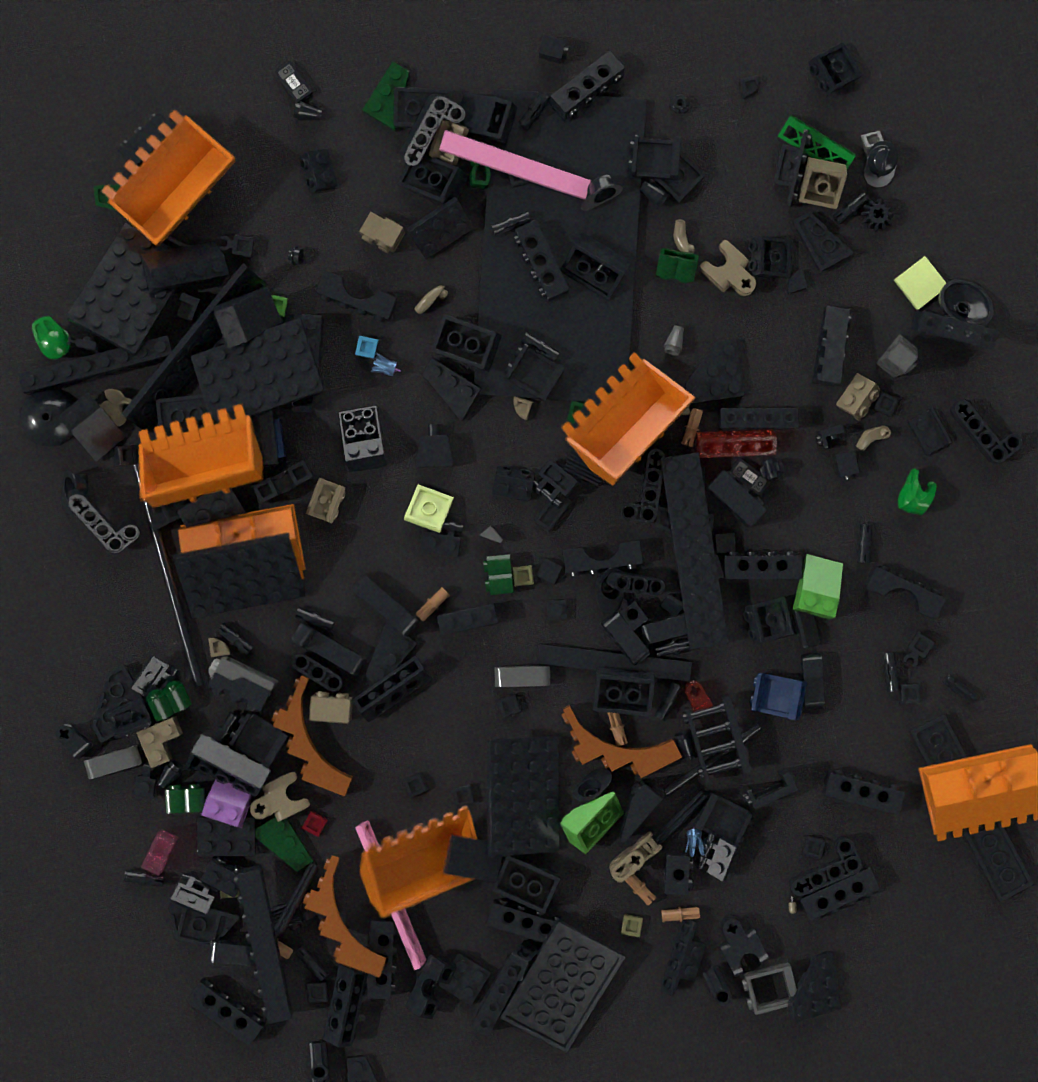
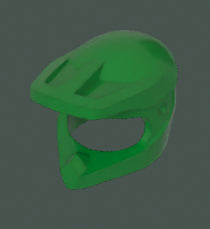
[32,316,71,359]
[898,469,937,515]

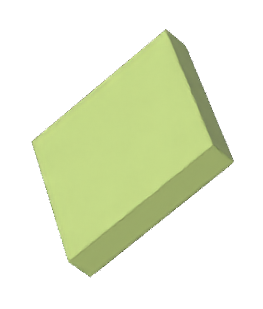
[894,256,946,310]
[404,484,454,533]

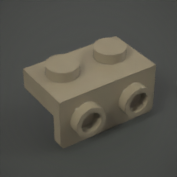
[429,119,469,165]
[836,373,880,421]
[306,478,345,523]

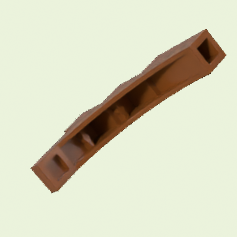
[272,674,353,796]
[561,705,682,778]
[303,855,387,977]

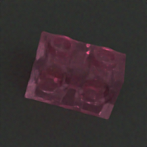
[141,829,179,876]

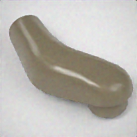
[673,219,695,253]
[414,285,448,314]
[856,426,891,451]

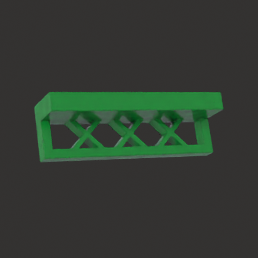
[778,115,856,170]

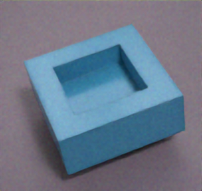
[355,336,378,359]

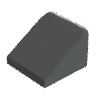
[861,131,884,157]
[480,526,502,543]

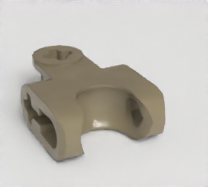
[699,240,756,296]
[250,772,311,822]
[609,831,663,882]

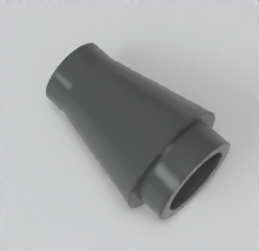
[664,326,684,356]

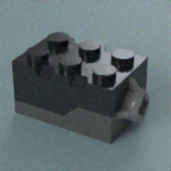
[208,656,278,712]

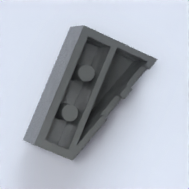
[876,334,918,378]

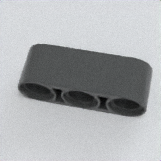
[494,666,550,687]
[84,745,143,779]

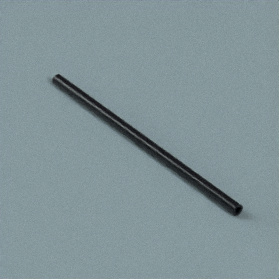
[133,464,204,687]

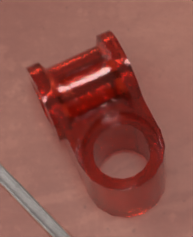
[685,681,713,719]

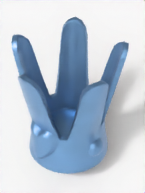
[371,353,401,376]
[685,827,705,857]

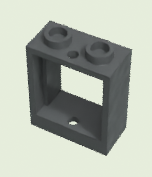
[742,962,797,1015]

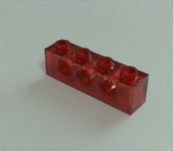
[696,429,777,458]

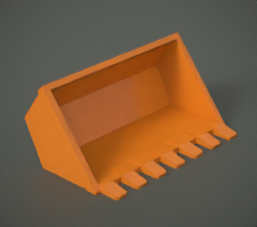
[102,110,235,246]
[562,353,695,485]
[139,404,263,508]
[178,504,306,579]
[918,744,1038,841]
[360,806,477,918]

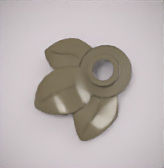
[100,389,132,426]

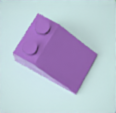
[201,779,253,828]

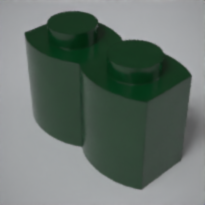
[468,161,491,189]
[656,248,699,283]
[483,554,514,595]
[145,681,192,722]
[165,783,206,813]

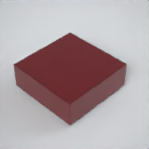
[302,810,328,837]

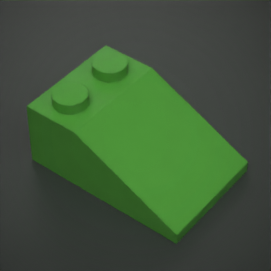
[793,554,843,619]
[560,792,624,854]

